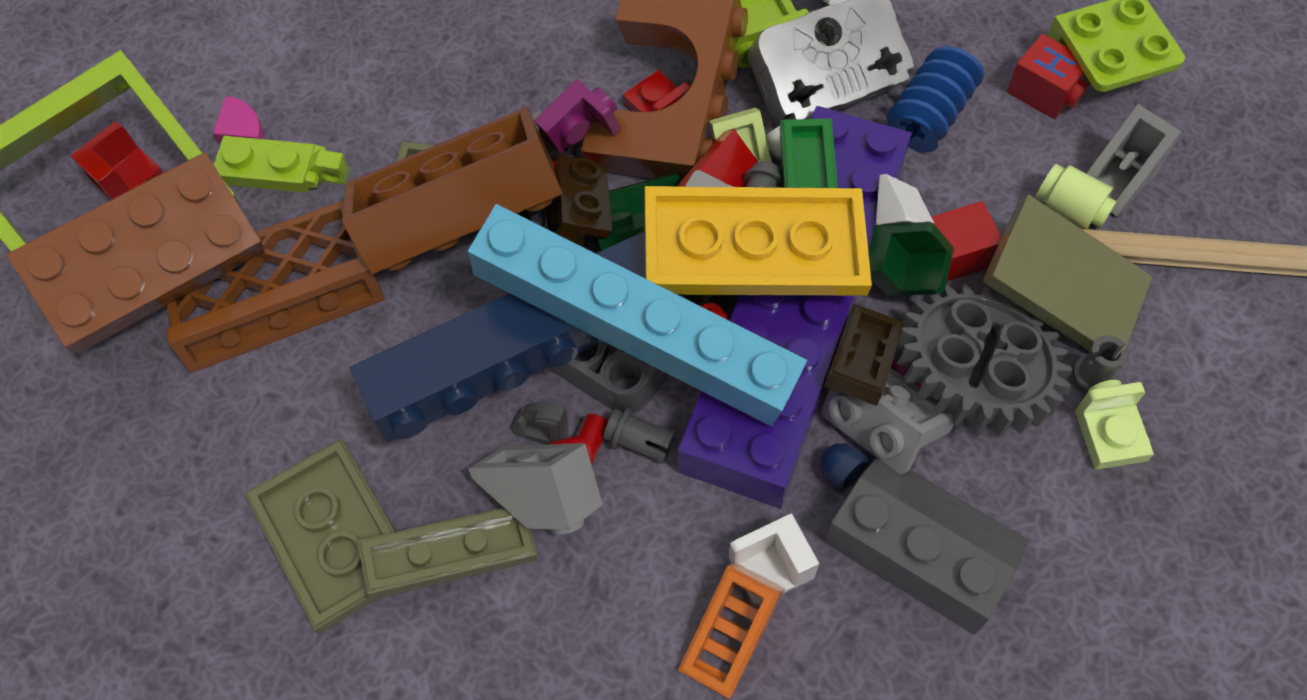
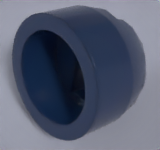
[821,443,869,492]

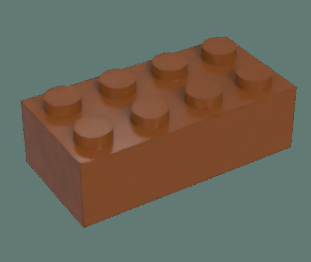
[342,106,563,274]
[6,152,265,353]

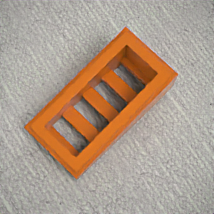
[678,563,785,699]

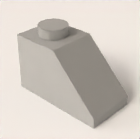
[468,443,603,535]

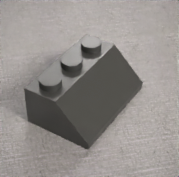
[825,458,1029,635]

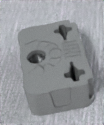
[748,0,914,127]

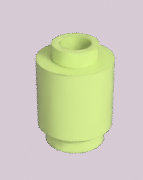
[1035,164,1117,229]

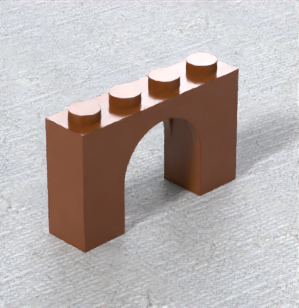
[581,0,748,181]

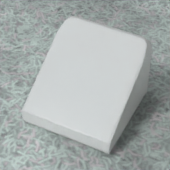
[876,174,935,226]

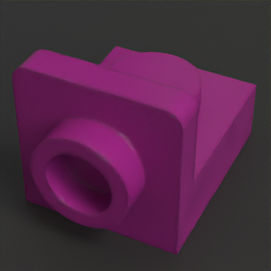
[534,79,621,154]

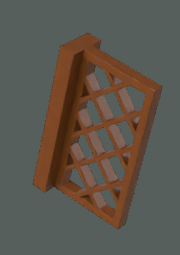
[166,200,385,373]

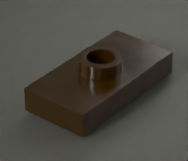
[824,304,904,406]

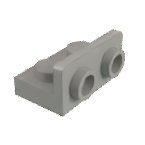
[821,368,954,475]

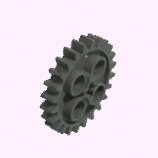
[896,283,1072,436]

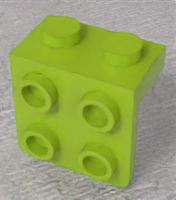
[1047,0,1185,92]

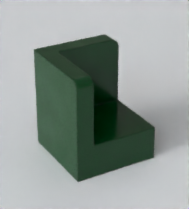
[868,222,954,296]

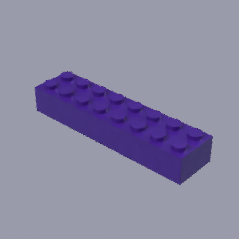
[678,105,912,509]

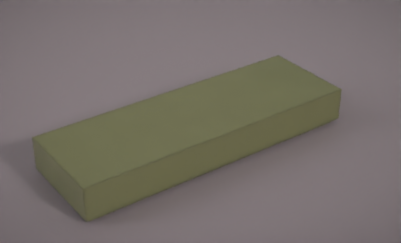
[357,508,537,600]

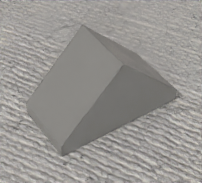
[1086,104,1182,216]

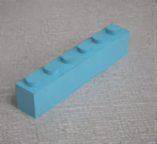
[467,204,807,427]

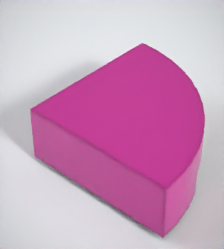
[212,96,265,143]

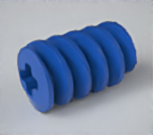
[887,46,985,153]

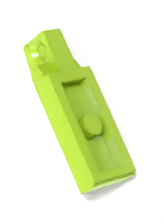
[214,136,350,193]

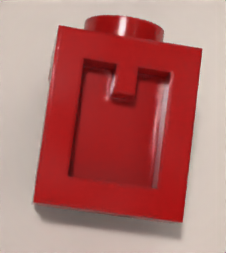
[623,70,692,112]

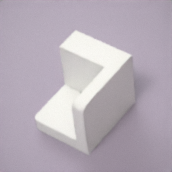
[729,513,819,606]

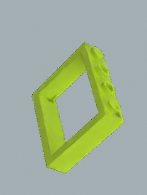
[0,50,239,251]

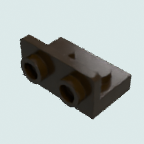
[544,155,612,247]

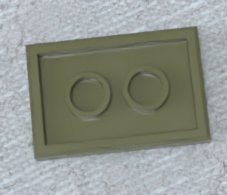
[982,194,1153,355]
[244,438,395,634]

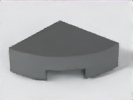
[513,402,569,444]

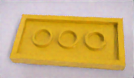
[644,186,872,296]

